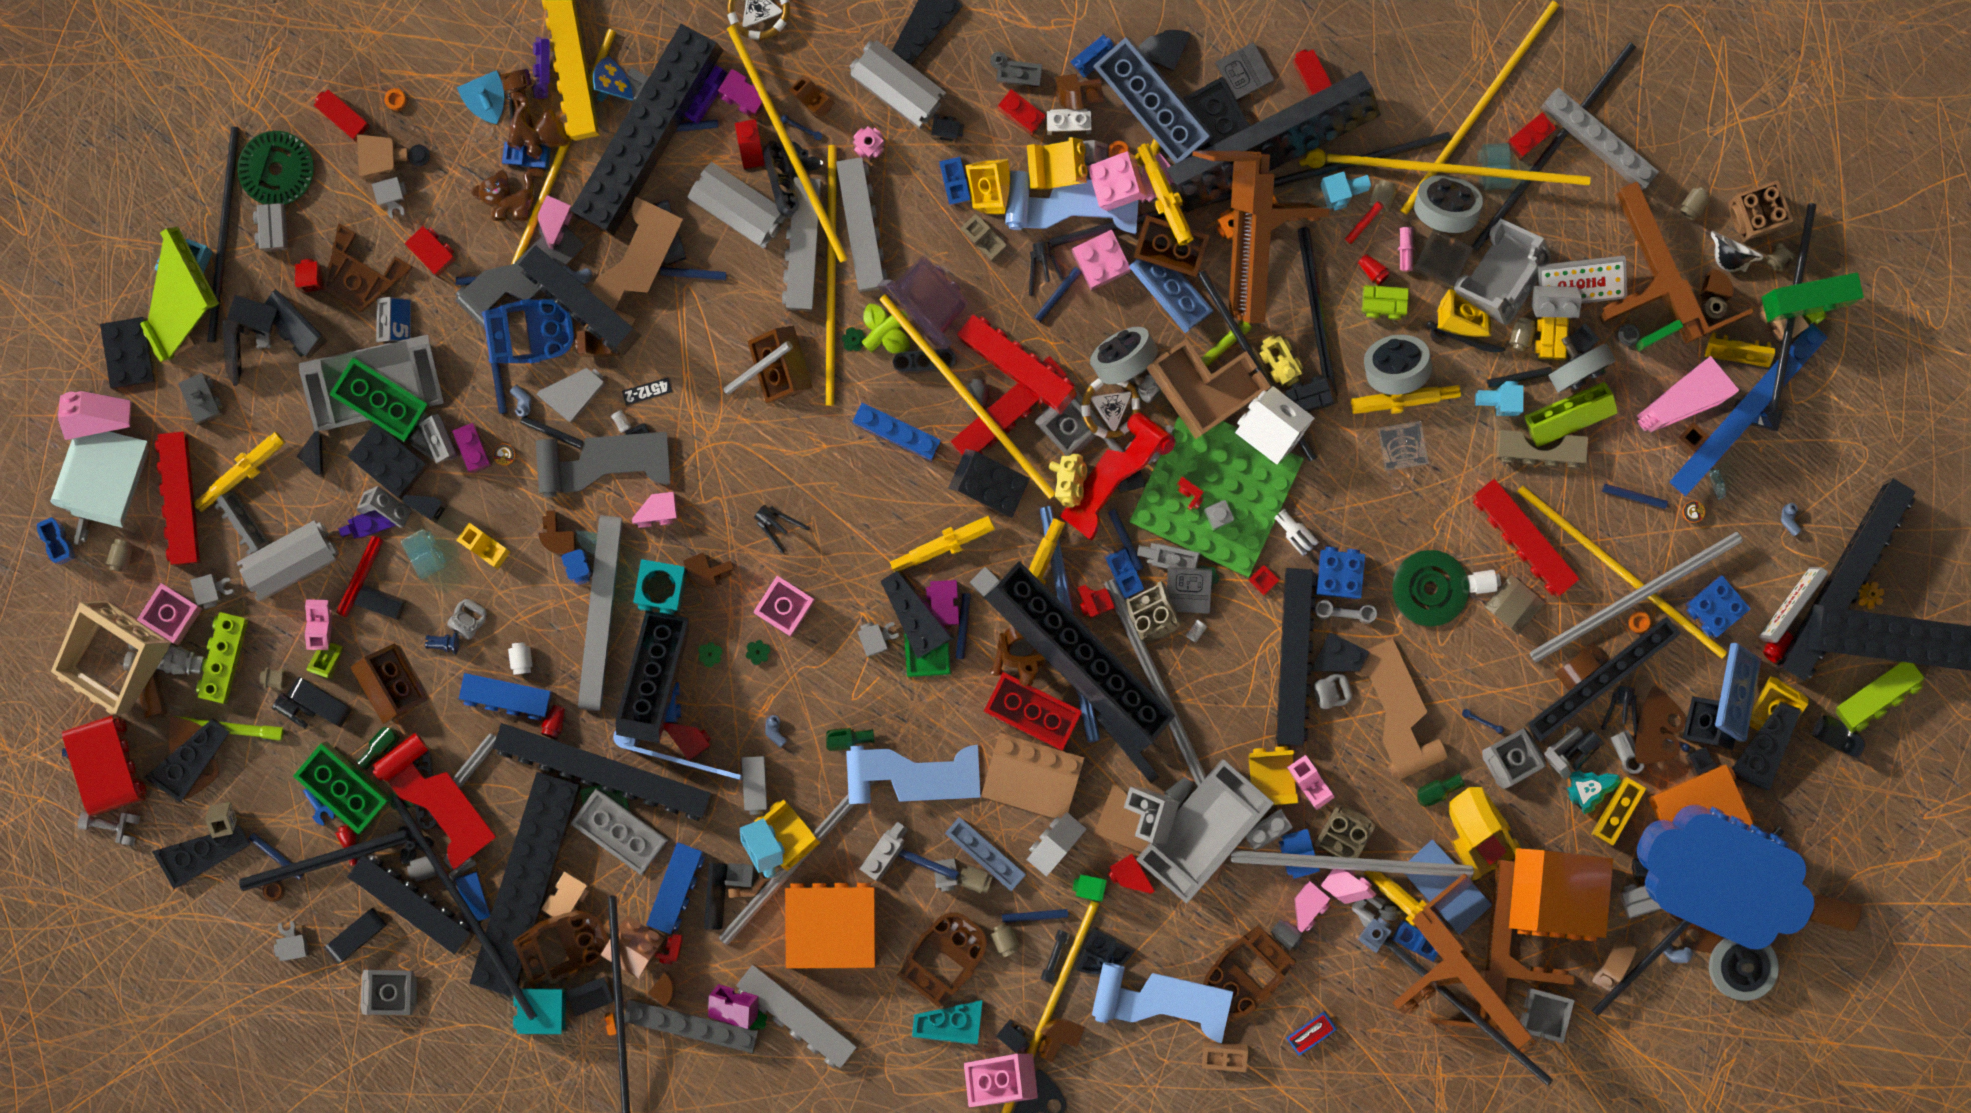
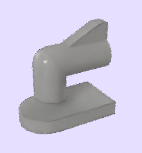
[443,855,477,880]
[1352,896,1386,927]

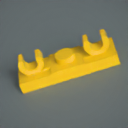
[1705,333,1775,368]

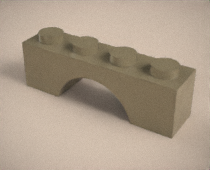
[1496,430,1588,468]

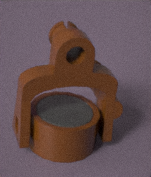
[990,626,1046,687]

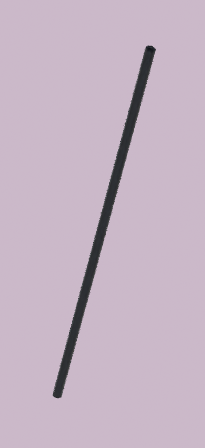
[1049,132,1451,247]

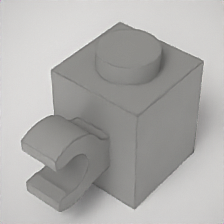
[372,177,408,219]
[190,574,235,609]
[858,622,899,657]
[274,921,309,961]

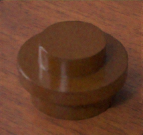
[263,881,285,902]

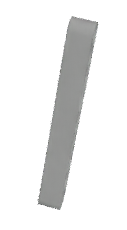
[578,515,623,711]

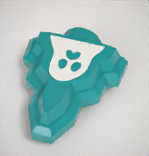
[1567,771,1621,815]

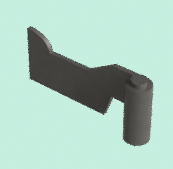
[455,224,585,330]
[535,432,671,498]

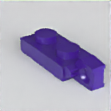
[532,37,550,99]
[685,65,728,124]
[338,510,397,539]

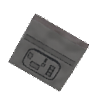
[1215,42,1274,101]
[1167,567,1212,613]

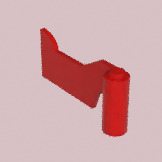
[1060,413,1176,541]
[373,732,496,870]

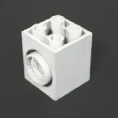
[1235,386,1315,464]

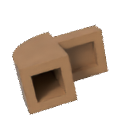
[1592,937,1637,991]

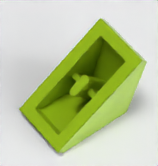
[307,643,343,679]

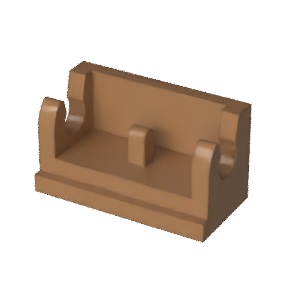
[1202,1041,1248,1072]

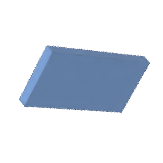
[1129,259,1214,333]
[1715,643,1762,742]
[1403,839,1492,935]

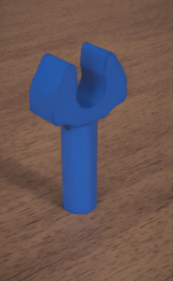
[303,789,335,826]

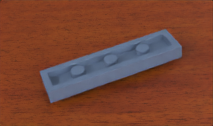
[945,817,1026,891]

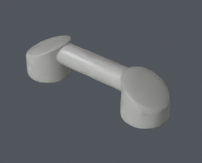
[1315,600,1377,624]

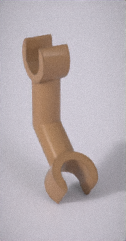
[728,872,772,898]

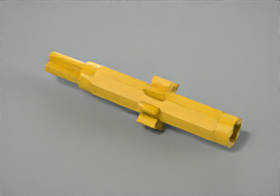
[1137,143,1194,245]
[1351,385,1461,414]
[194,431,286,512]
[890,515,995,572]
[1028,518,1065,585]
[1364,871,1456,937]

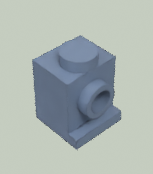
[1357,917,1392,953]

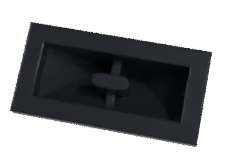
[297,431,324,477]

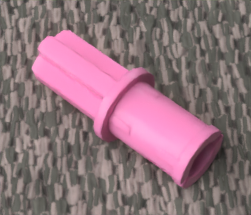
[1398,227,1415,272]

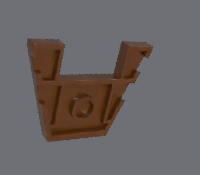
[323,223,413,312]

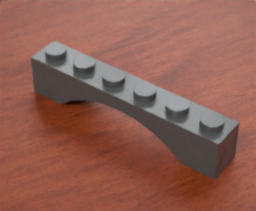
[624,999,759,1053]

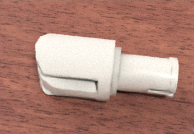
[1275,509,1319,557]

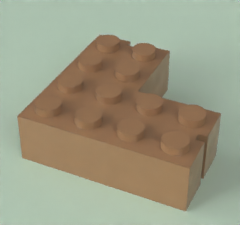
[1147,338,1271,439]

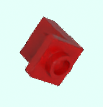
[1177,477,1204,511]
[655,934,684,965]

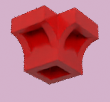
[1077,584,1115,619]

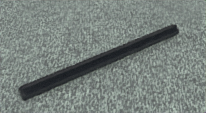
[1297,227,1338,396]
[239,830,409,891]

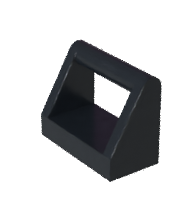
[402,495,448,523]

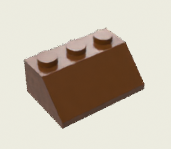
[1134,215,1210,277]
[747,325,813,403]
[350,643,428,724]

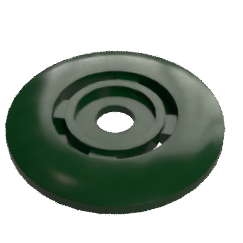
[238,131,314,205]
[1392,550,1469,627]

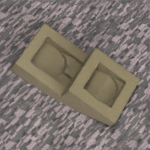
[960,214,1008,262]

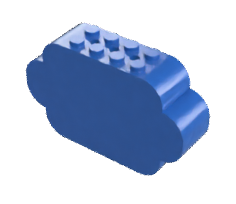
[1637,805,1814,949]

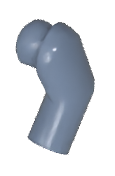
[563,265,593,284]
[510,384,531,417]
[1781,503,1802,536]
[765,715,787,748]
[1663,945,1693,963]

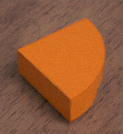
[605,1012,616,1036]

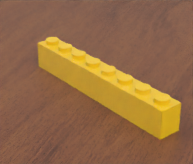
[542,0,600,141]

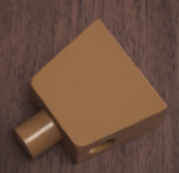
[357,135,408,179]

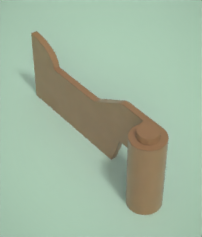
[590,197,683,328]
[1354,638,1448,780]
[1094,785,1226,882]

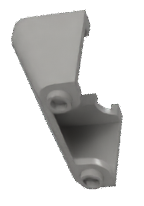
[1454,218,1551,325]

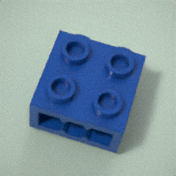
[1316,547,1365,599]
[1685,575,1750,638]

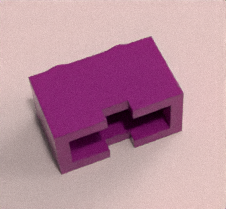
[718,69,770,117]
[452,423,492,474]
[926,580,959,626]
[708,984,759,1029]

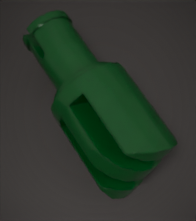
[356,727,400,770]
[826,727,875,751]
[1417,774,1465,807]

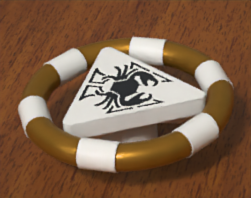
[727,0,790,40]
[1081,378,1141,439]

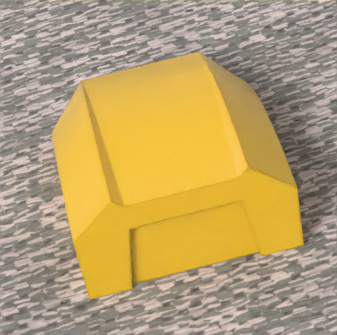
[965,159,1010,215]
[1437,289,1492,337]
[1749,676,1808,731]
[1449,787,1508,851]

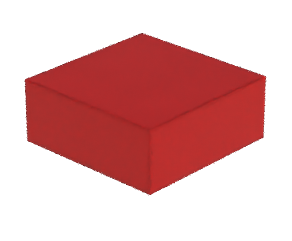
[1248,565,1279,596]
[1476,835,1507,866]

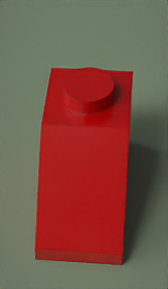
[734,119,765,170]
[295,259,323,293]
[664,723,712,761]
[1108,853,1155,894]

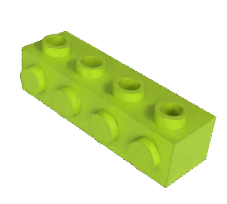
[1524,382,1618,447]
[196,612,249,704]
[1836,662,1925,733]

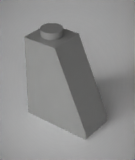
[536,368,605,424]

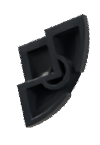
[1139,30,1191,72]
[1075,926,1135,974]

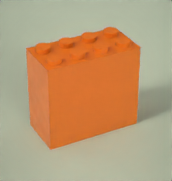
[1647,764,1754,827]
[1509,848,1613,942]
[785,883,876,968]

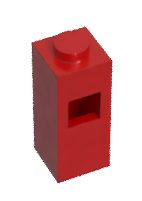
[1293,49,1332,96]
[314,89,370,142]

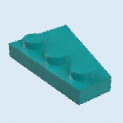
[912,1000,983,1045]

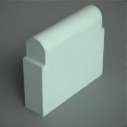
[51,431,150,528]

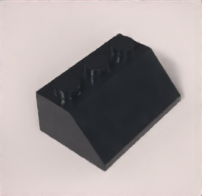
[264,289,327,359]

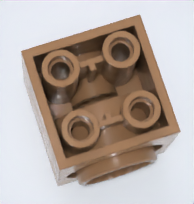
[1728,180,1793,243]

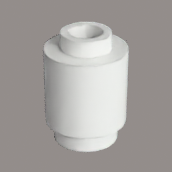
[1468,570,1501,594]
[508,642,533,675]

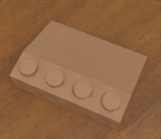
[981,733,1084,818]

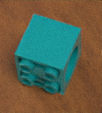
[633,559,687,615]
[513,988,566,1034]

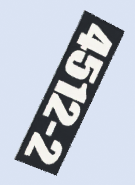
[622,378,672,405]

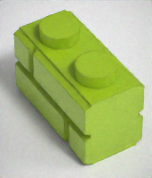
[1361,285,1408,320]

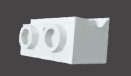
[1047,109,1091,135]

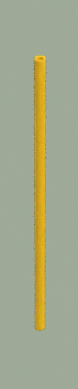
[1400,1,1559,215]
[727,25,848,263]
[511,29,616,264]
[826,145,837,406]
[1327,154,1591,185]
[879,294,1055,499]
[1517,485,1727,659]
[1001,900,1099,1113]

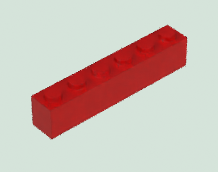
[957,315,1077,414]
[950,355,1067,456]
[155,431,201,566]
[1472,478,1579,597]

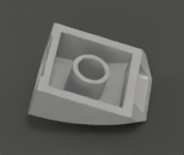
[1035,399,1098,456]
[1482,727,1546,789]
[360,970,417,1015]

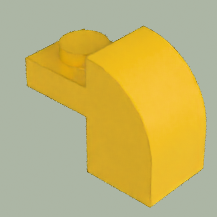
[457,523,510,569]

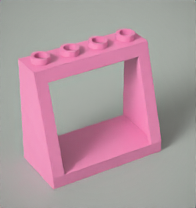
[1637,356,1739,433]

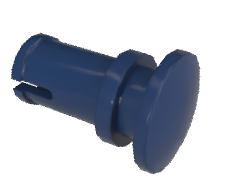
[425,633,460,654]

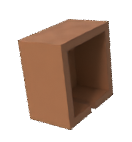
[601,916,665,979]

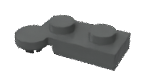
[990,52,1042,87]

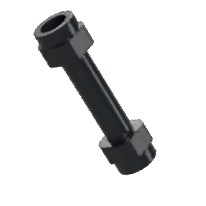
[1040,929,1070,984]

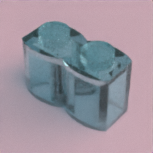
[1477,143,1512,190]
[400,529,446,580]

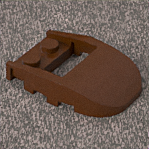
[512,911,609,989]
[897,912,987,1008]
[1203,924,1296,1018]

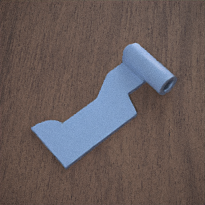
[1005,171,1138,234]
[614,731,743,780]
[846,745,981,804]
[1092,962,1233,1043]

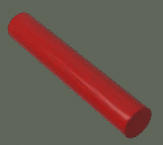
[1345,201,1384,244]

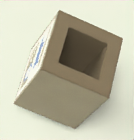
[205,802,237,838]

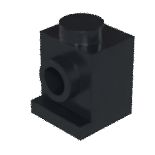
[931,114,964,142]
[996,1019,1031,1053]

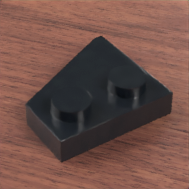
[1311,632,1370,672]

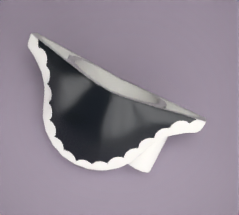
[1711,231,1763,272]

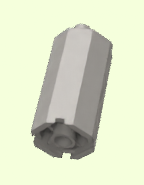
[849,40,947,130]
[688,161,787,249]
[237,520,340,602]

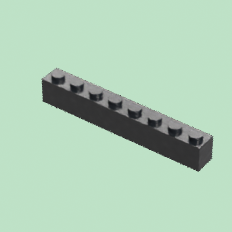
[1276,568,1316,746]
[1525,617,1681,742]

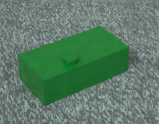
[1761,272,1864,323]
[329,357,430,441]
[293,741,392,834]

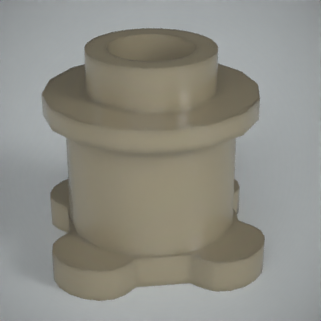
[1766,243,1795,271]
[260,667,285,690]

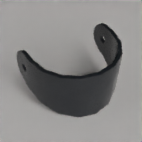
[1810,714,1865,758]

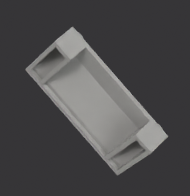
[299,335,444,431]
[1136,759,1274,903]

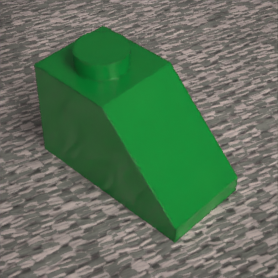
[1072,875,1107,902]

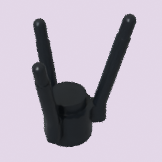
[1029,241,1064,296]
[754,505,810,553]
[1601,686,1638,740]

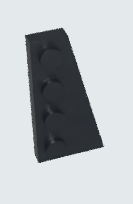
[892,0,963,65]
[881,571,955,659]
[1732,701,1801,791]
[144,718,231,803]
[152,825,252,889]

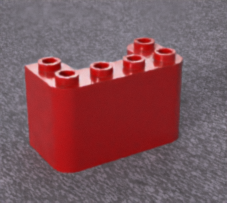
[62,715,147,816]

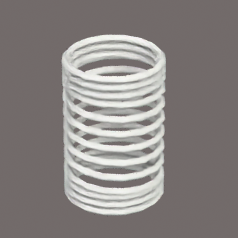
[611,410,632,433]
[1186,620,1207,643]

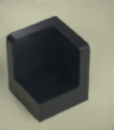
[1570,324,1600,354]
[1118,470,1145,494]
[1685,747,1718,776]

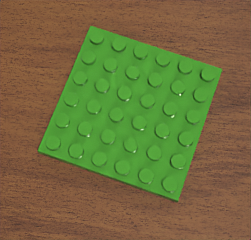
[1129,416,1304,578]

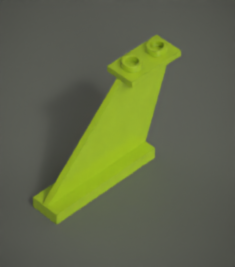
[140,226,219,362]

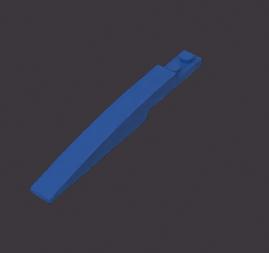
[1669,324,1828,497]

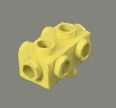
[1259,335,1303,387]
[1049,454,1087,507]

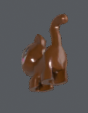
[507,91,571,160]
[471,168,545,222]

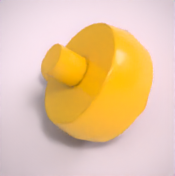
[1299,148,1326,168]

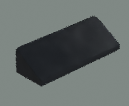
[223,320,242,386]
[704,863,727,930]

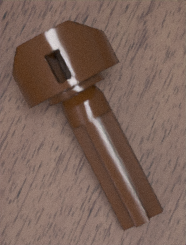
[501,69,533,128]

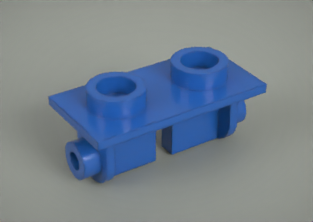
[1070,34,1114,78]

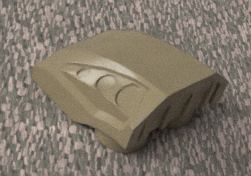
[1484,575,1545,636]
[1124,581,1182,642]
[1314,804,1376,858]

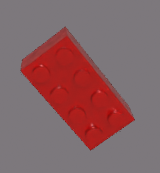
[983,672,1082,751]

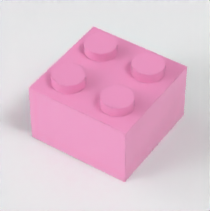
[1087,151,1147,211]
[1072,230,1131,291]
[753,576,815,637]
[137,583,202,646]

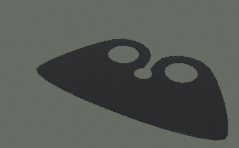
[1013,1069,1066,1113]

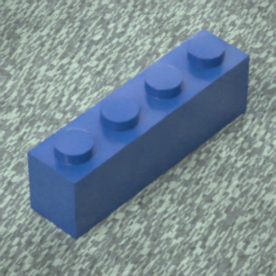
[852,403,941,462]
[459,673,552,721]
[646,842,705,934]

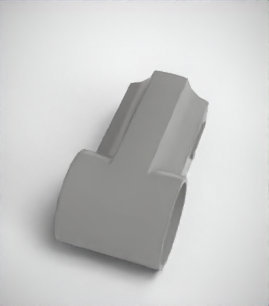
[1611,730,1644,774]

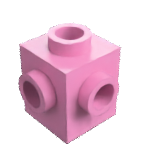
[853,126,885,161]

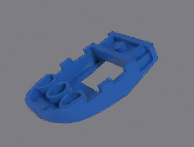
[482,299,574,363]

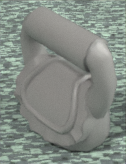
[1128,368,1163,403]
[447,599,487,639]
[1313,674,1353,709]

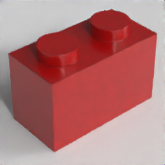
[998,89,1045,136]
[1506,112,1556,160]
[404,226,456,277]

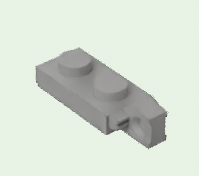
[1137,543,1200,569]
[860,822,909,882]

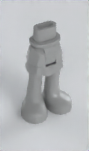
[123,643,204,675]

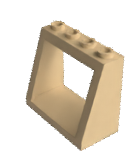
[51,600,171,715]

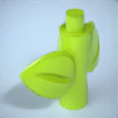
[862,304,910,354]

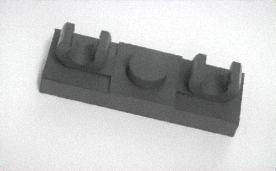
[215,490,270,555]

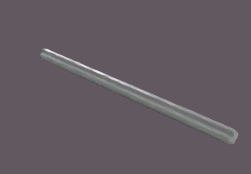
[1530,532,1743,662]
[1104,579,1206,786]
[719,781,875,945]
[1231,850,1474,878]

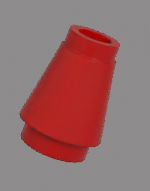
[1358,254,1390,286]
[1762,631,1794,663]
[540,705,565,739]

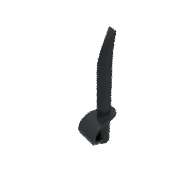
[1426,321,1506,352]

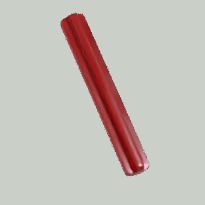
[336,536,383,617]

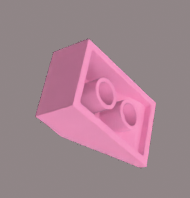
[58,391,132,440]
[964,1054,1038,1107]

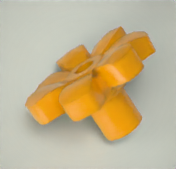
[1858,582,1884,609]

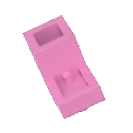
[305,600,332,650]
[1287,755,1335,810]

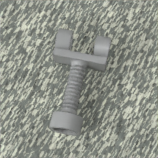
[78,811,140,846]

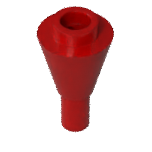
[335,825,358,866]

